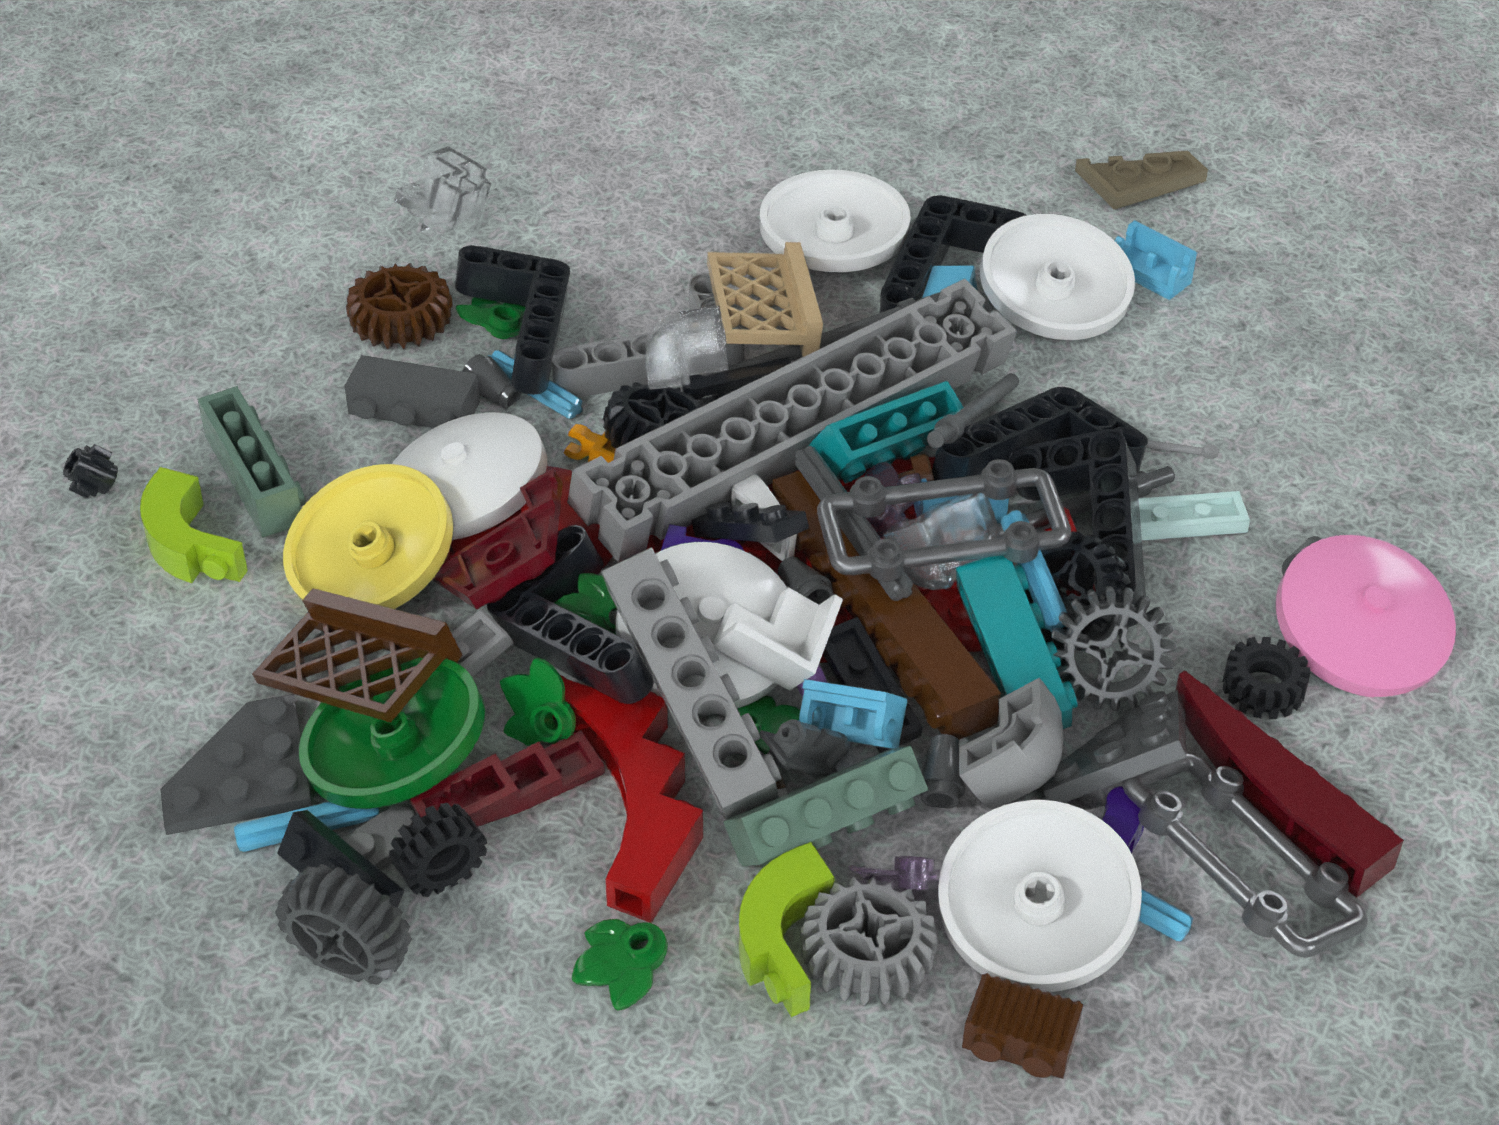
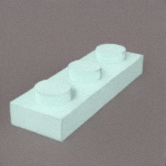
[1139,491,1250,540]

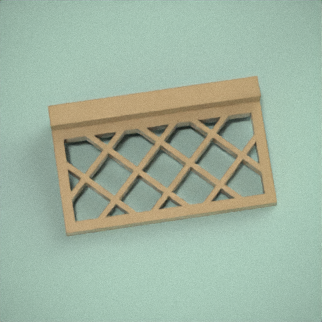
[707,242,823,357]

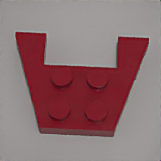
[432,468,563,610]

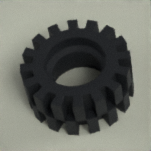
[1222,637,1311,719]
[389,803,487,897]

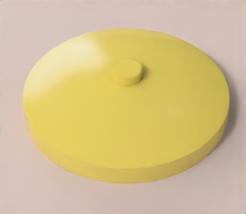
[283,464,453,609]

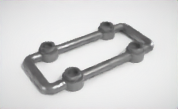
[817,459,1071,581]
[1122,752,1368,958]

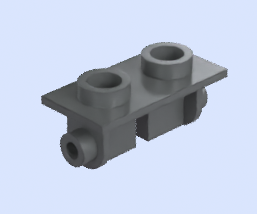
[759,719,850,778]

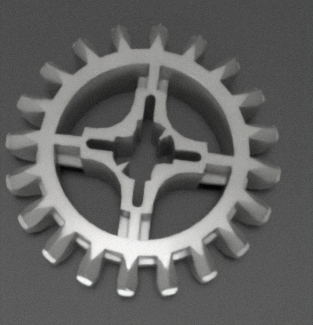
[800,875,938,1006]

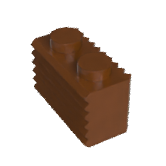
[962,973,1083,1079]

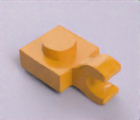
[564,424,616,463]

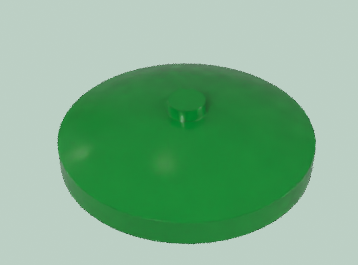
[299,657,485,809]

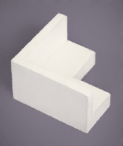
[713,587,843,691]

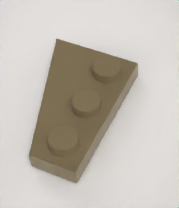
[1075,150,1208,210]

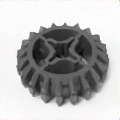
[1051,586,1176,711]
[275,864,412,985]

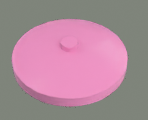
[1276,535,1456,697]

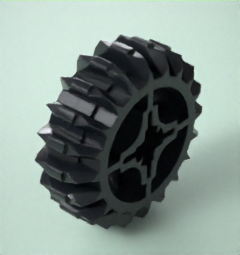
[603,381,706,449]
[1024,531,1131,651]

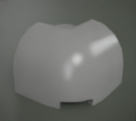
[959,677,1063,810]

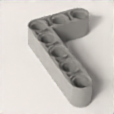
[552,273,744,397]

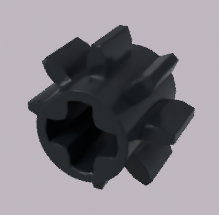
[63,444,118,498]

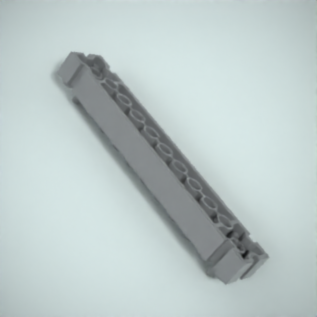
[567,279,1017,563]

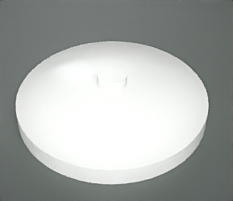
[760,170,911,272]
[980,214,1135,340]
[392,412,547,540]
[616,542,787,708]
[938,800,1142,992]

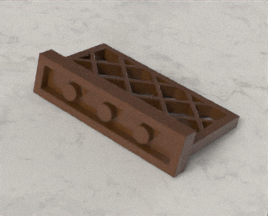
[252,588,463,723]

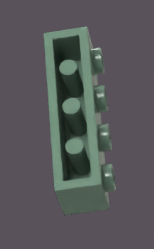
[197,386,306,538]
[723,745,928,868]

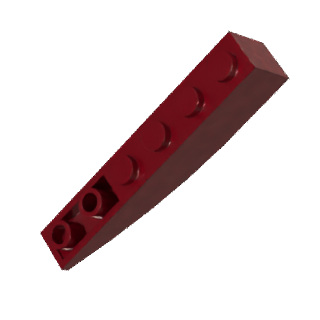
[1175,670,1404,898]

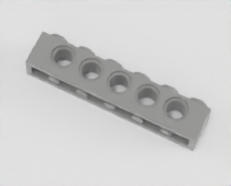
[601,547,782,820]

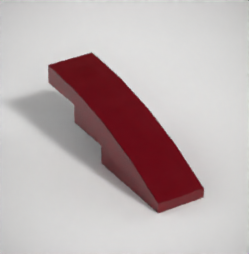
[409,730,605,827]

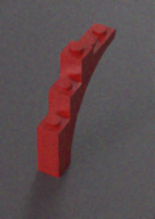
[553,675,703,923]

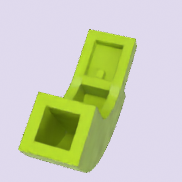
[140,467,248,583]
[739,842,835,1017]

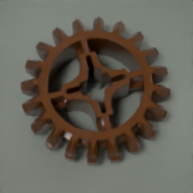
[346,263,453,350]

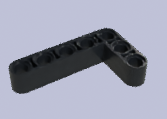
[879,195,1027,313]
[455,245,570,395]
[932,387,1148,481]
[1006,429,1146,627]
[486,525,654,704]

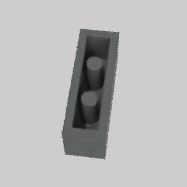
[344,355,480,428]

